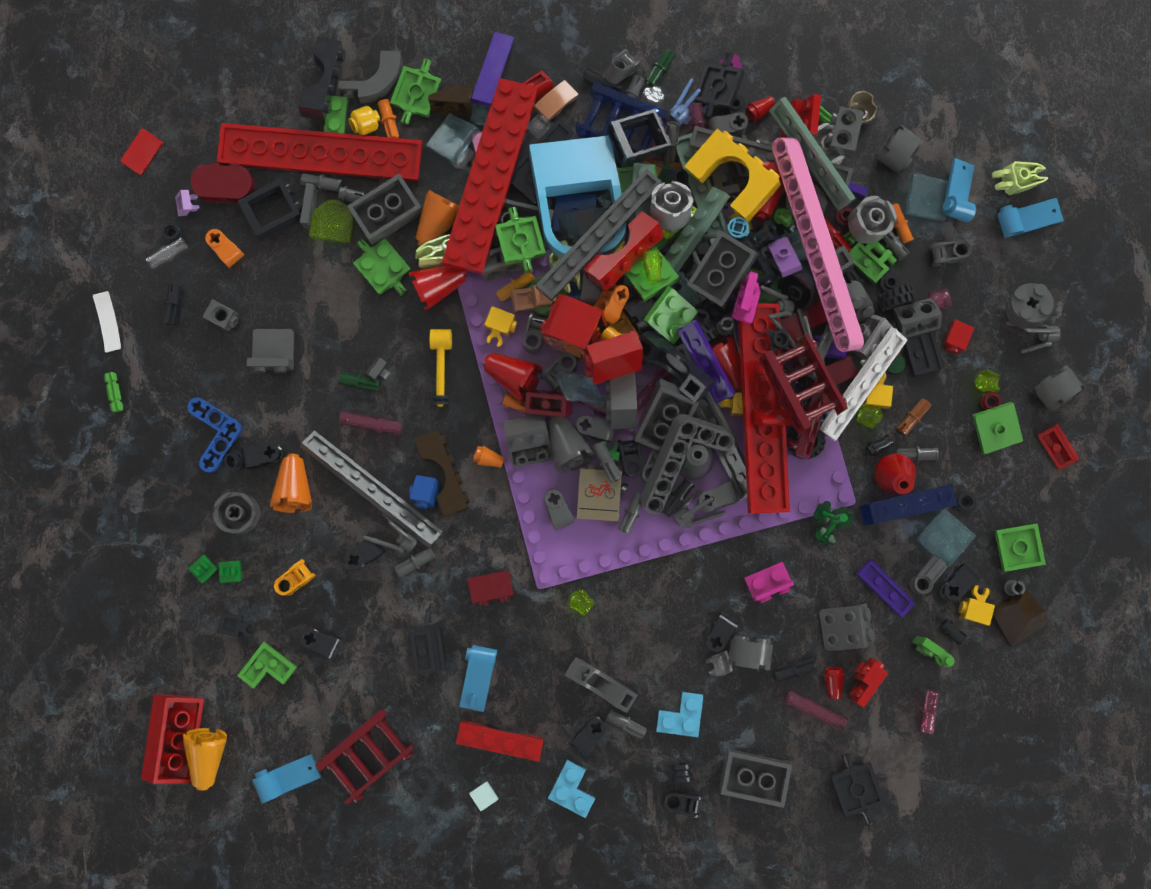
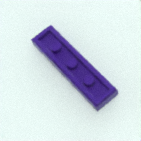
[472,32,514,107]
[677,320,736,403]

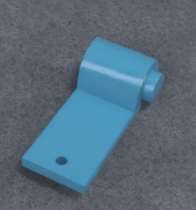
[943,158,976,223]
[997,198,1064,238]
[459,645,497,712]
[252,754,321,804]

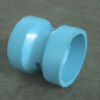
[728,217,750,241]

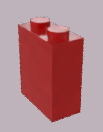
[584,331,643,385]

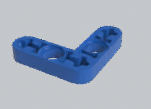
[188,398,243,473]

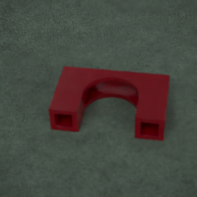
[780,301,858,397]

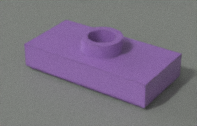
[768,236,802,277]

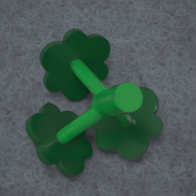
[813,501,853,546]

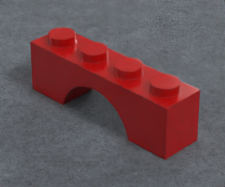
[583,211,664,292]
[456,720,544,762]

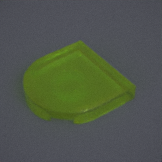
[309,200,354,244]

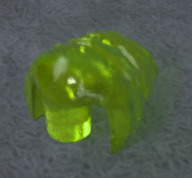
[975,370,1001,392]
[857,406,883,429]
[569,589,595,616]

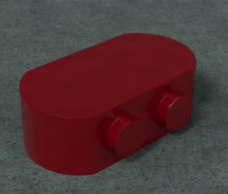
[191,162,256,204]

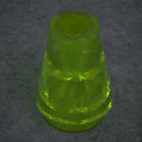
[641,251,662,284]

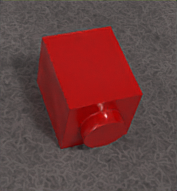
[941,320,974,354]

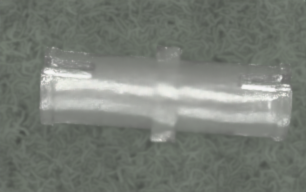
[146,237,188,269]

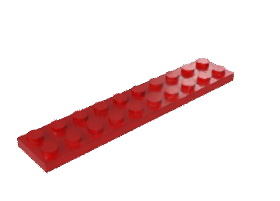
[442,78,539,275]
[217,123,423,182]
[738,303,790,514]

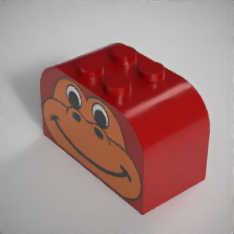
[540,295,608,364]

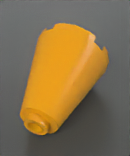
[183,728,227,791]

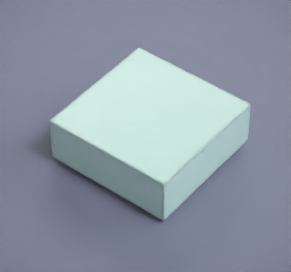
[469,781,499,811]

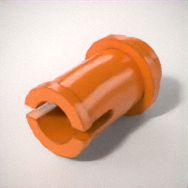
[502,393,526,414]

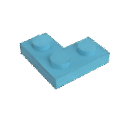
[656,692,703,737]
[548,759,595,818]

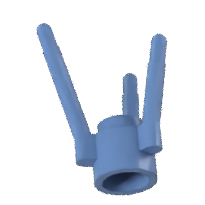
[669,78,706,126]

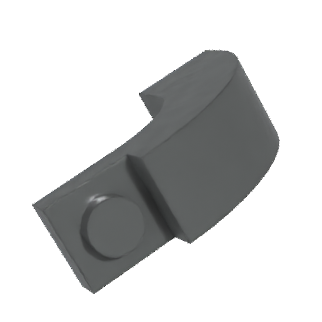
[338,51,403,104]
[565,657,638,713]

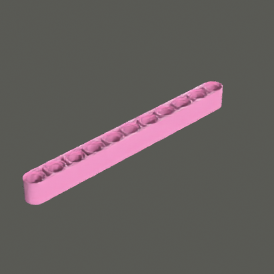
[772,138,864,352]

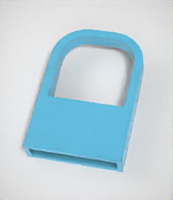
[529,136,626,259]

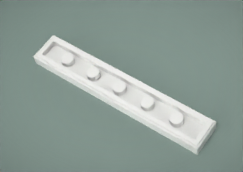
[819,327,907,441]

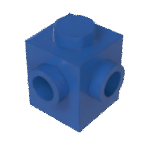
[409,475,441,509]

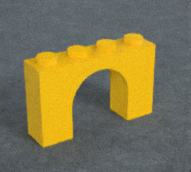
[684,128,781,222]

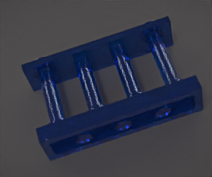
[575,82,669,160]
[859,484,958,526]

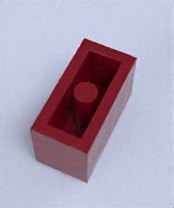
[525,389,573,417]
[468,570,514,606]

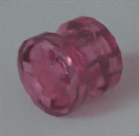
[928,288,952,310]

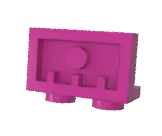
[732,271,761,324]
[744,562,794,603]

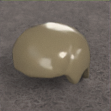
[846,91,877,125]

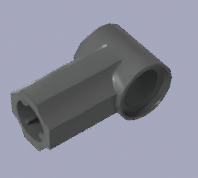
[909,555,948,595]

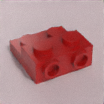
[781,94,821,138]
[849,657,888,708]

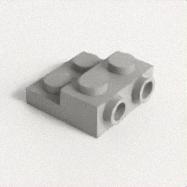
[851,315,893,360]

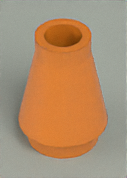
[473,446,504,468]

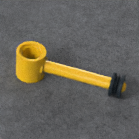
[430,329,452,407]

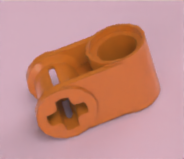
[205,229,244,269]
[594,284,629,325]

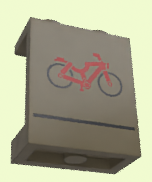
[577,465,623,522]

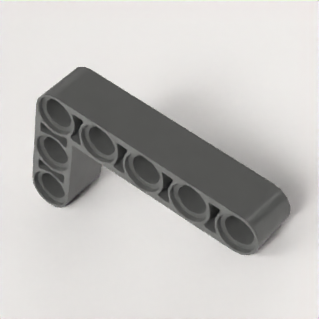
[640,414,734,515]

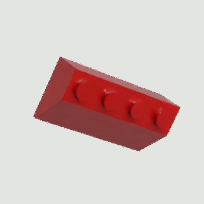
[141,694,204,784]

